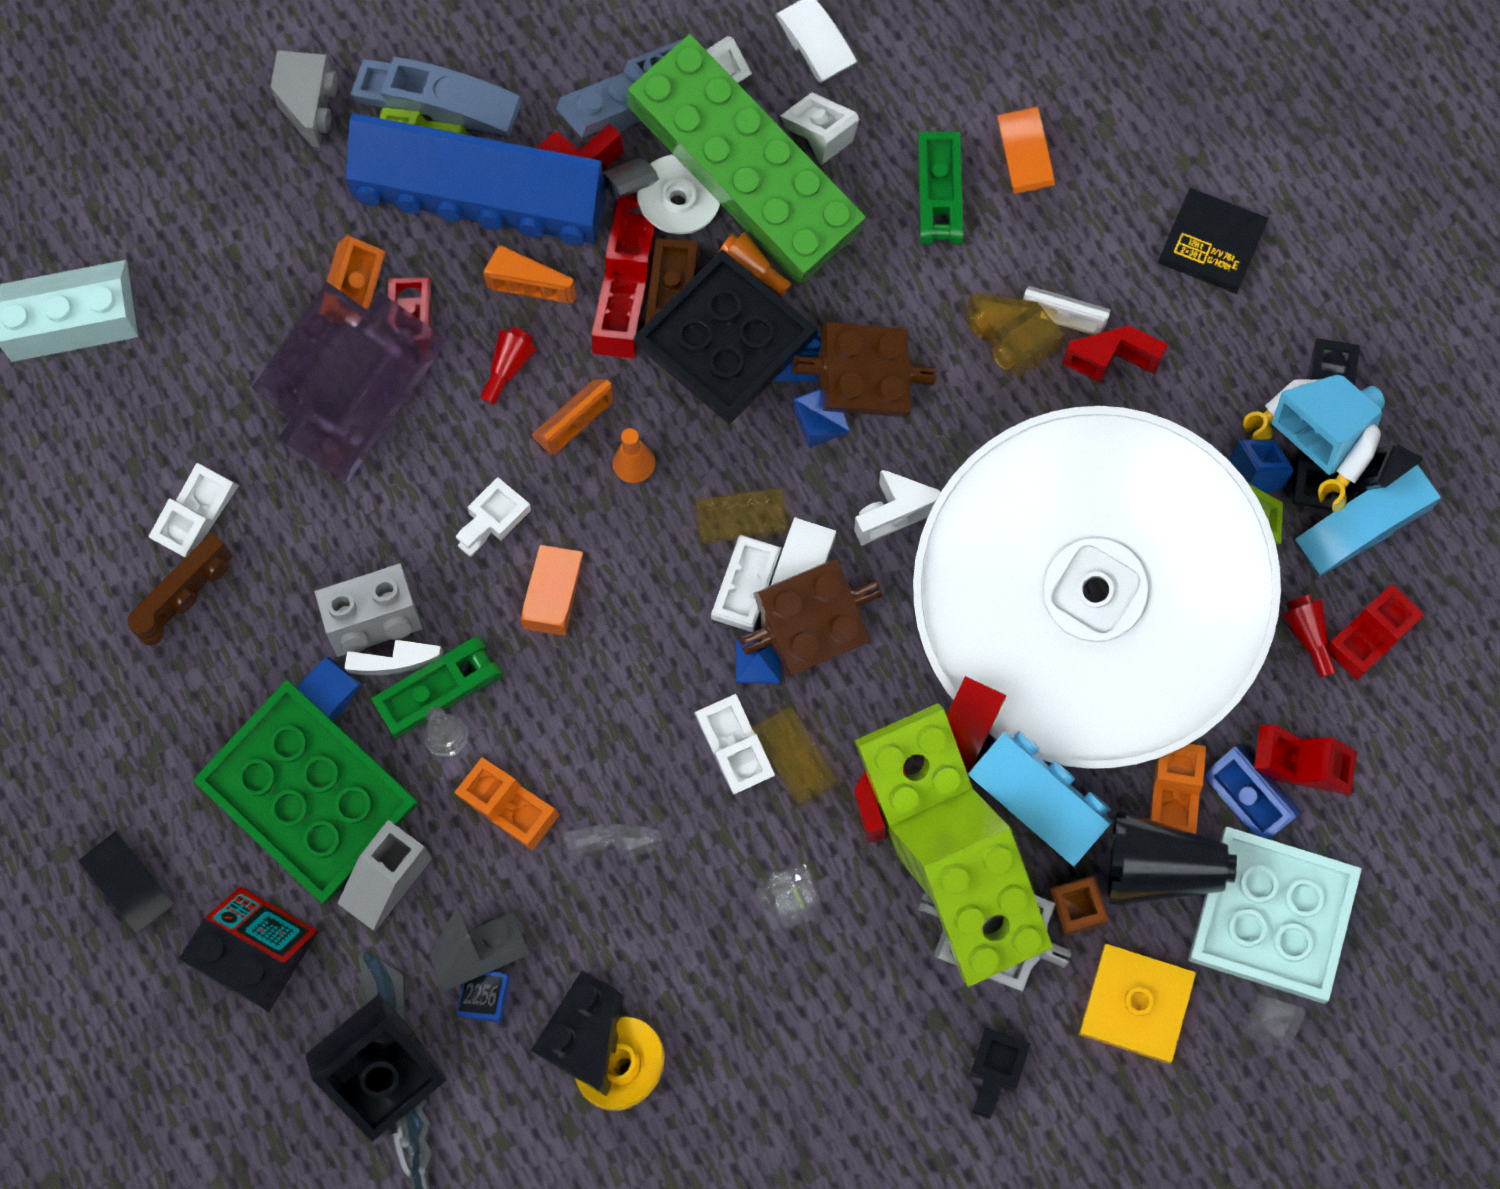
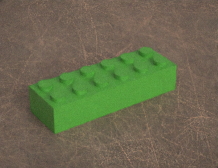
[627,34,866,286]

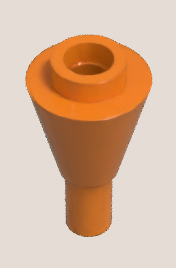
[718,231,792,297]
[612,428,656,483]

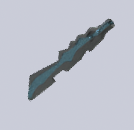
[358,952,434,1189]

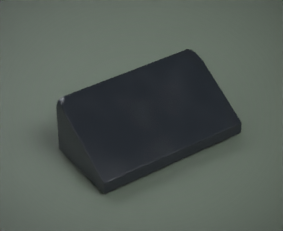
[1345,444,1423,493]

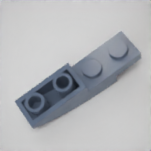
[556,39,683,138]
[350,56,522,136]

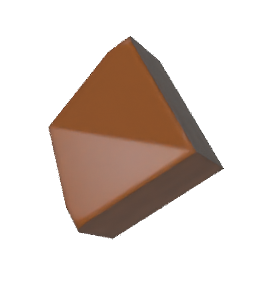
[1049,876,1109,938]

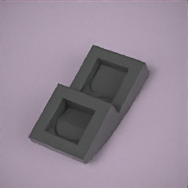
[603,157,659,200]

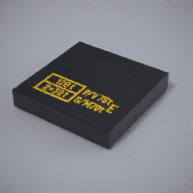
[1158,188,1269,294]

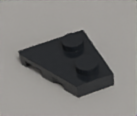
[531,970,624,1096]

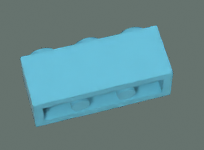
[968,731,1113,867]

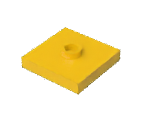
[1079,944,1196,1064]

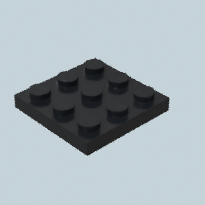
[633,249,818,425]

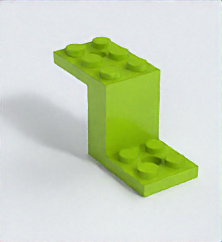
[854,703,1053,987]

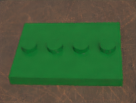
[192,679,420,905]

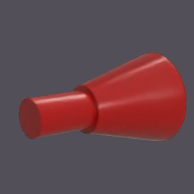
[479,326,538,406]
[1280,594,1336,678]

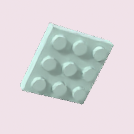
[1188,826,1362,1004]

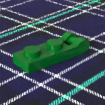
[917,132,963,245]
[371,637,504,740]

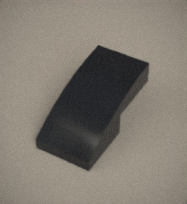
[78,830,174,934]

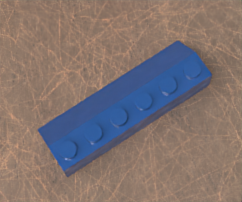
[346,113,607,246]

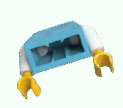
[1243,375,1385,512]

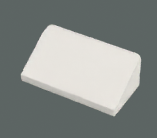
[1021,286,1110,335]

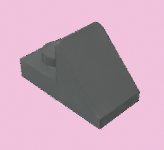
[430,908,530,992]

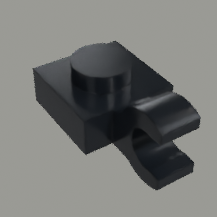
[970,1027,1031,1120]

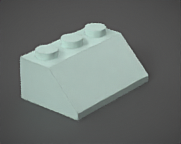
[0,260,138,362]

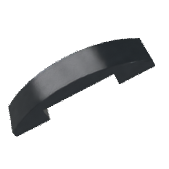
[1292,338,1360,511]

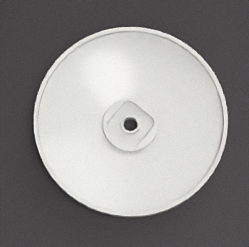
[913,406,1281,769]

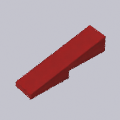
[592,194,656,359]

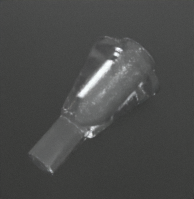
[423,707,468,757]

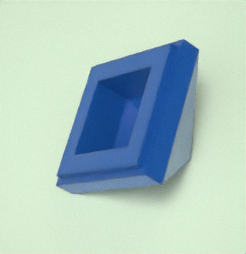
[736,639,781,684]

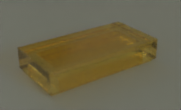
[695,488,788,544]
[752,706,838,807]

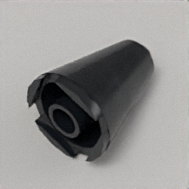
[1108,811,1237,905]

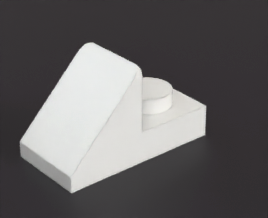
[780,92,859,165]
[854,470,941,546]

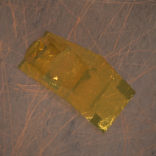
[966,293,1064,378]

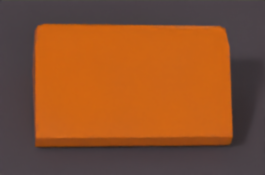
[316,235,386,327]
[531,379,614,455]

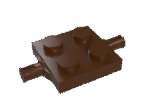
[792,322,936,417]
[739,558,882,676]

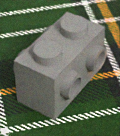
[314,563,422,657]

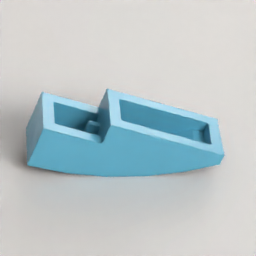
[1294,465,1441,577]

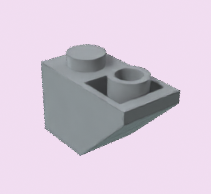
[270,50,338,147]
[338,820,432,932]

